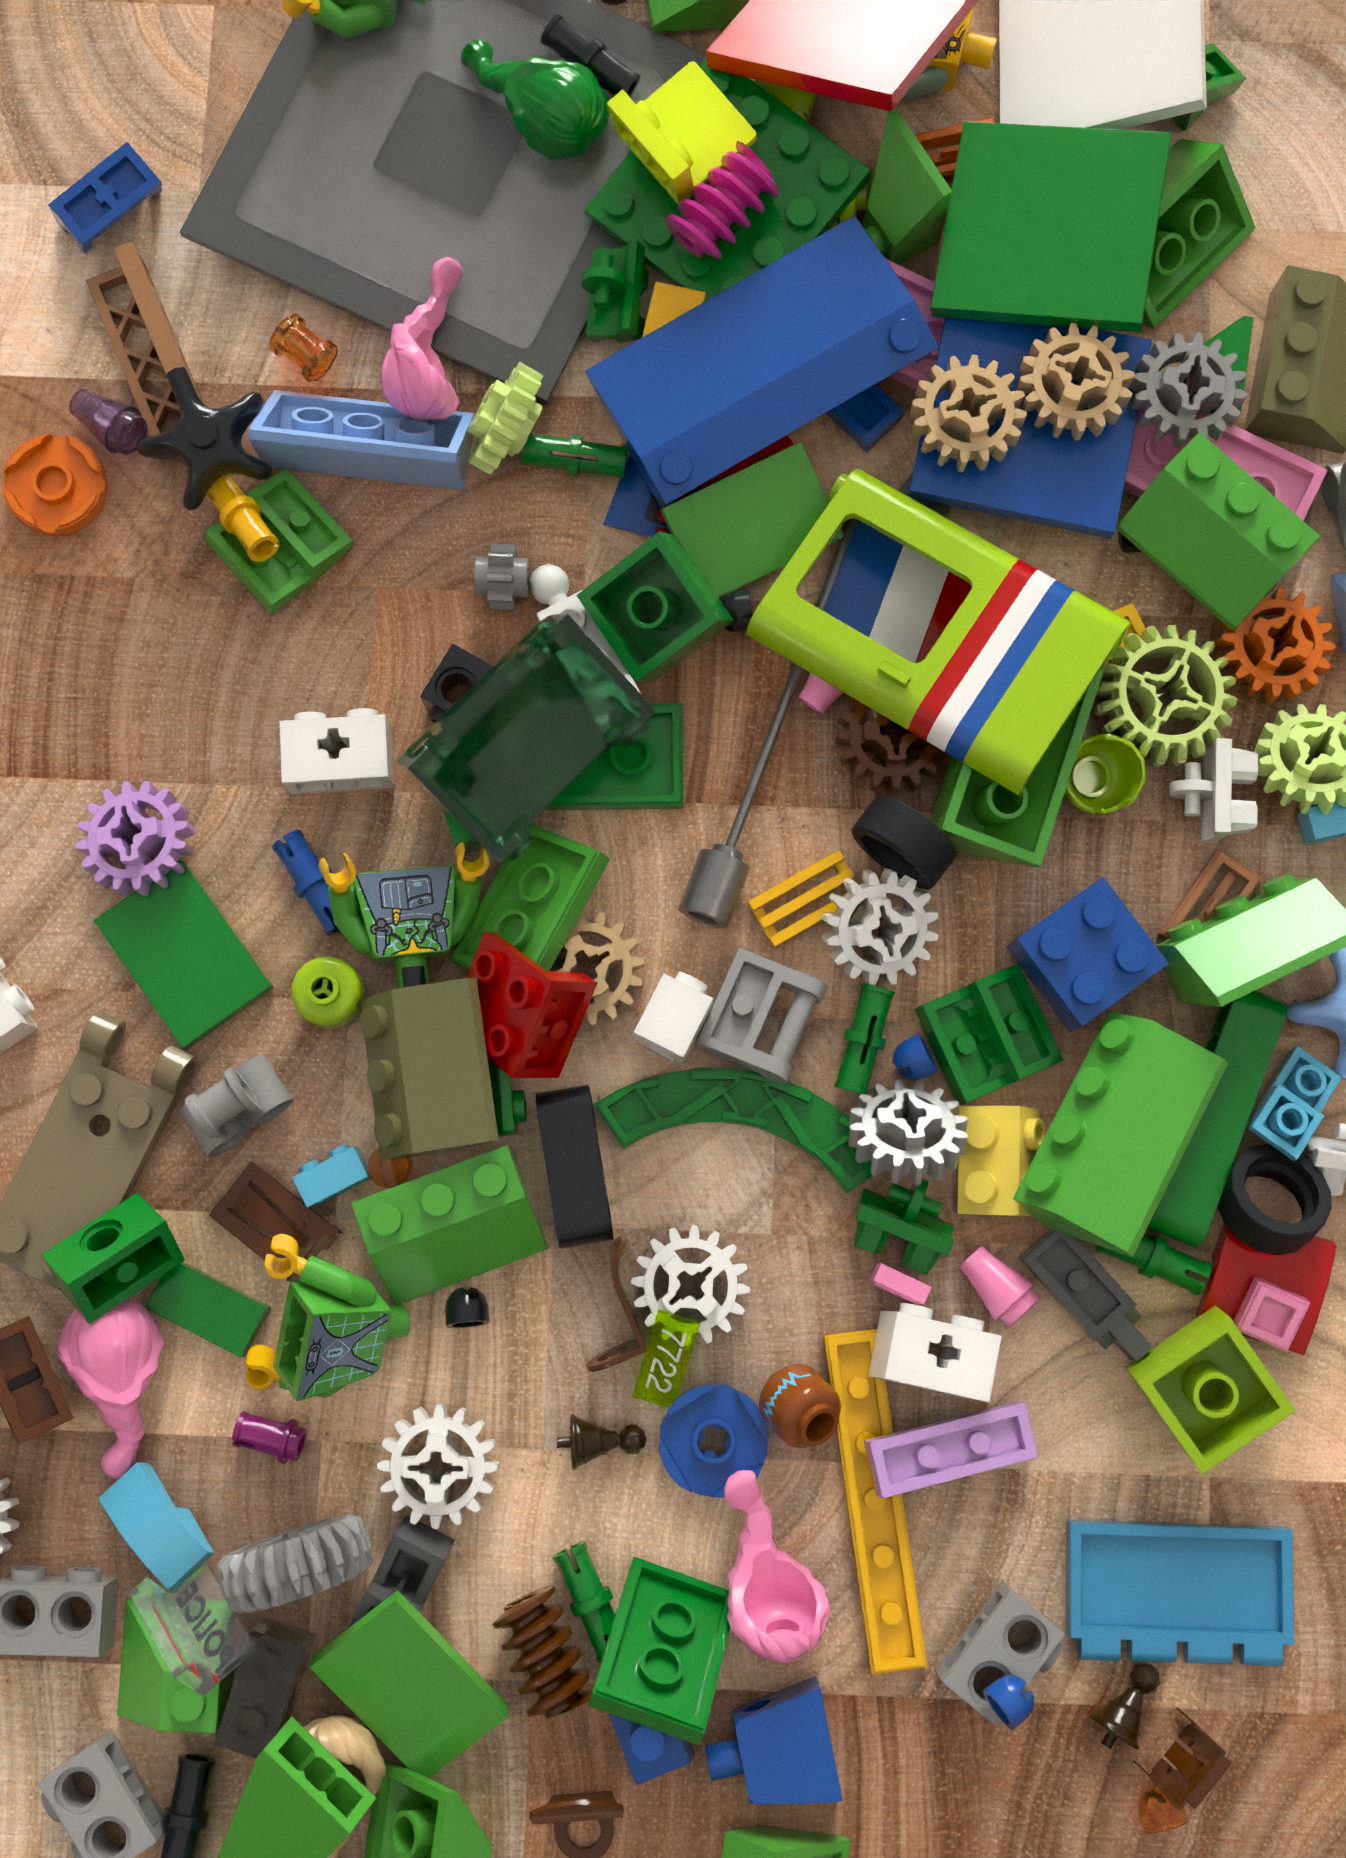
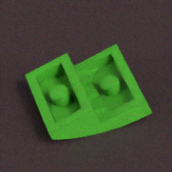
[205,468,353,615]

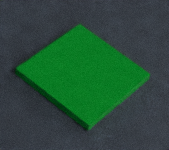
[931,121,1172,332]

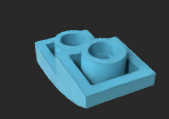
[1248,1046,1342,1161]
[98,1462,214,1590]

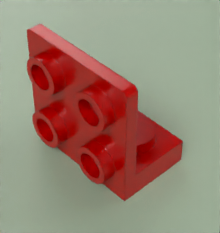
[466,932,598,1078]

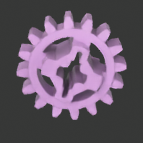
[75,781,195,896]

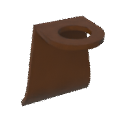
[586,1236,647,1372]
[529,1791,624,1858]

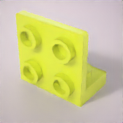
[607,61,757,205]

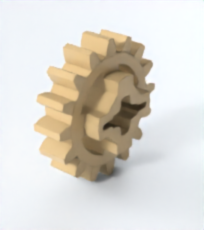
[1016,323,1135,441]
[910,354,1027,472]
[550,910,645,1028]

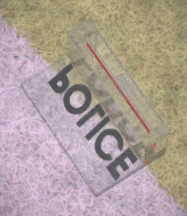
[129,1563,258,1696]

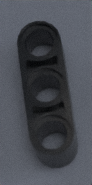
[535,1084,614,1249]

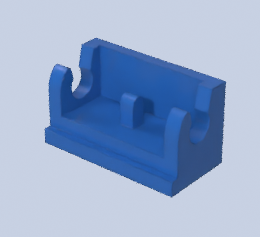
[48,142,162,254]

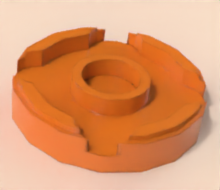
[2,434,108,537]

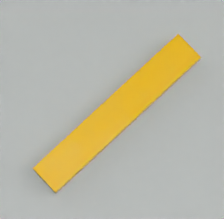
[823,1328,927,1675]

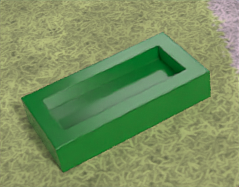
[145,1262,271,1358]

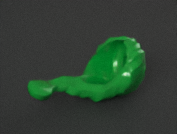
[460,39,609,160]

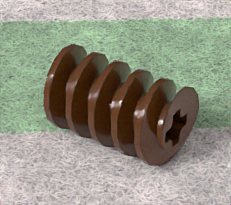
[492,1585,592,1718]

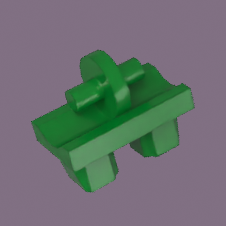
[581,241,649,343]
[854,1178,954,1275]

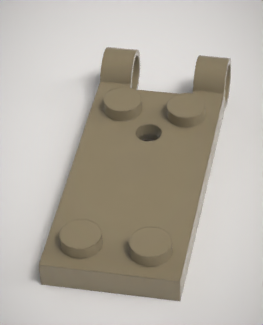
[0,1011,197,1291]

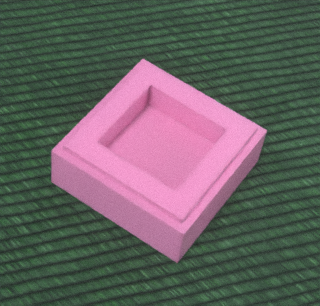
[868,1262,932,1306]
[1233,1276,1310,1352]

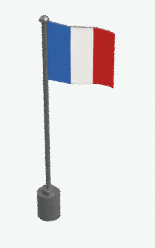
[678,518,971,928]

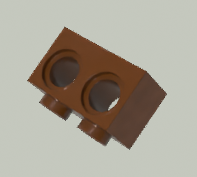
[0,1316,74,1445]

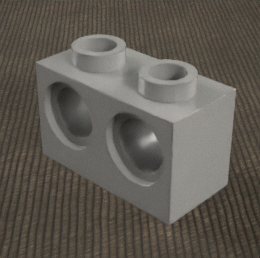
[0,1565,119,1657]
[935,1581,1065,1727]
[37,1729,167,1858]

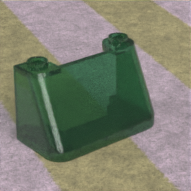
[397,613,656,864]

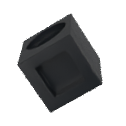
[420,643,502,733]

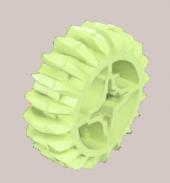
[1094,624,1238,767]

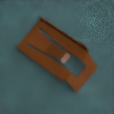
[209,1162,343,1282]
[1133,1707,1232,1811]

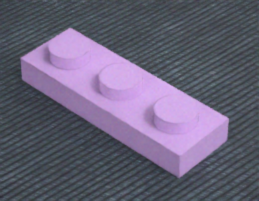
[864,1401,1038,1498]

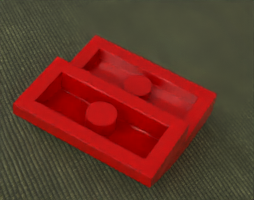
[1196,1224,1337,1355]

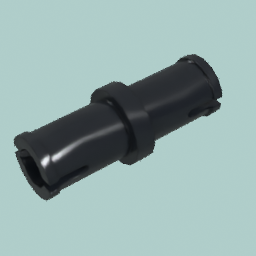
[540,14,640,97]
[161,1754,215,1858]

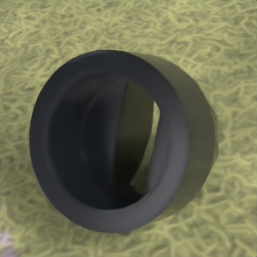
[720,589,753,632]
[445,1287,490,1328]

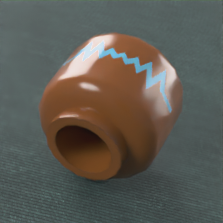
[758,1363,841,1448]

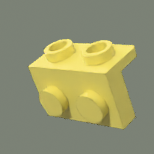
[958,1106,1046,1217]

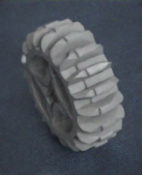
[218,1514,373,1614]

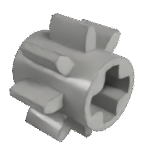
[474,544,530,610]

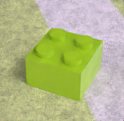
[1125,1305,1296,1474]

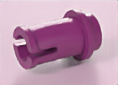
[232,1411,307,1464]

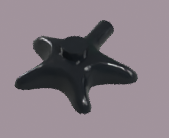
[136,367,272,510]

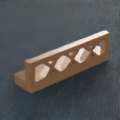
[86,241,204,462]

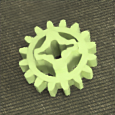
[467,362,543,475]
[1254,704,1346,814]

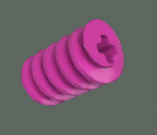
[664,141,780,260]

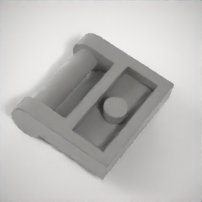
[697,948,828,1084]

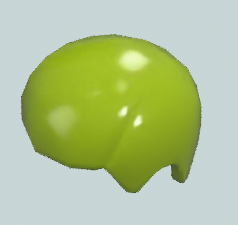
[1064,734,1146,815]

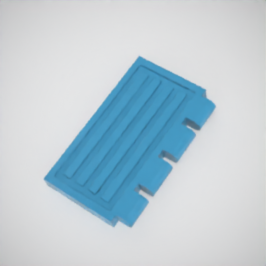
[1066,1520,1294,1666]

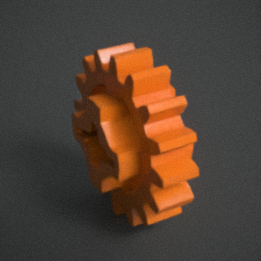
[1216,587,1336,703]

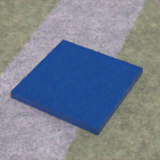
[908,318,1152,539]

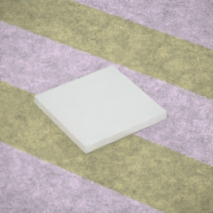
[999,0,1207,130]

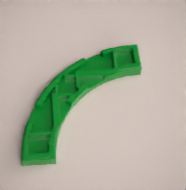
[594,1068,873,1193]

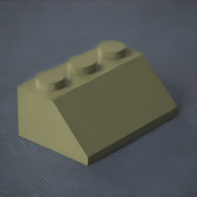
[1244,265,1346,454]
[360,978,499,1161]

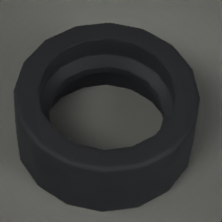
[851,795,957,890]
[1217,1144,1332,1255]

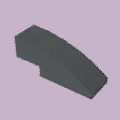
[323,1515,455,1687]

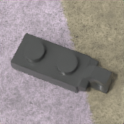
[1018,1229,1153,1362]

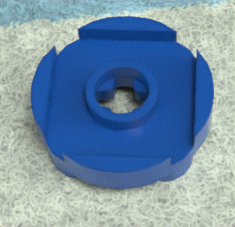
[659,1384,769,1498]

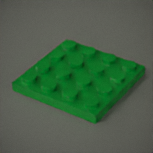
[584,58,871,301]

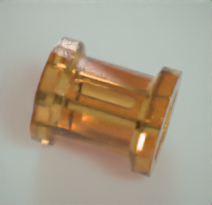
[269,313,338,382]

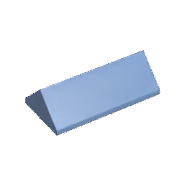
[248,390,474,490]

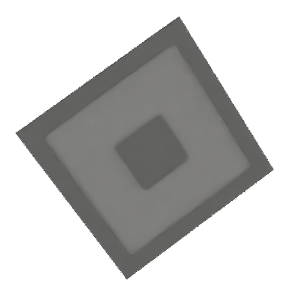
[180,0,706,404]

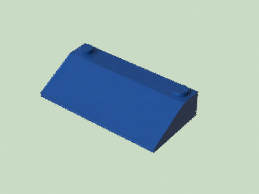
[585,216,939,509]

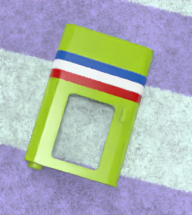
[746,468,1131,795]

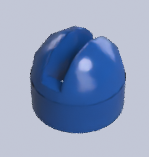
[892,1033,938,1081]
[983,1675,1034,1730]

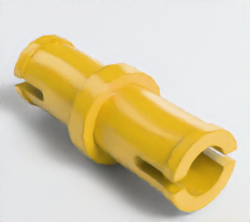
[206,474,279,562]

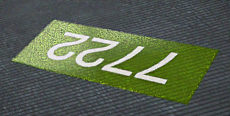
[632,1309,701,1408]

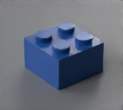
[1006,877,1169,1033]

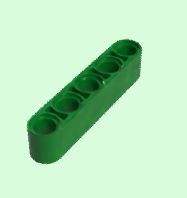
[1147,990,1288,1248]

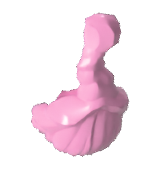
[380,257,463,422]
[56,1298,165,1480]
[724,1470,831,1663]

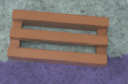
[1158,848,1263,940]

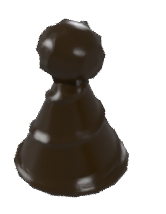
[557,1414,647,1470]
[1090,1663,1161,1750]

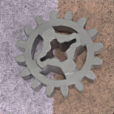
[1129,332,1247,449]
[848,1079,968,1185]

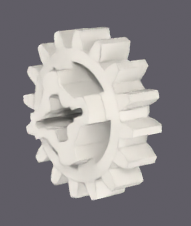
[821,868,939,986]
[631,1225,750,1346]
[377,1403,500,1529]

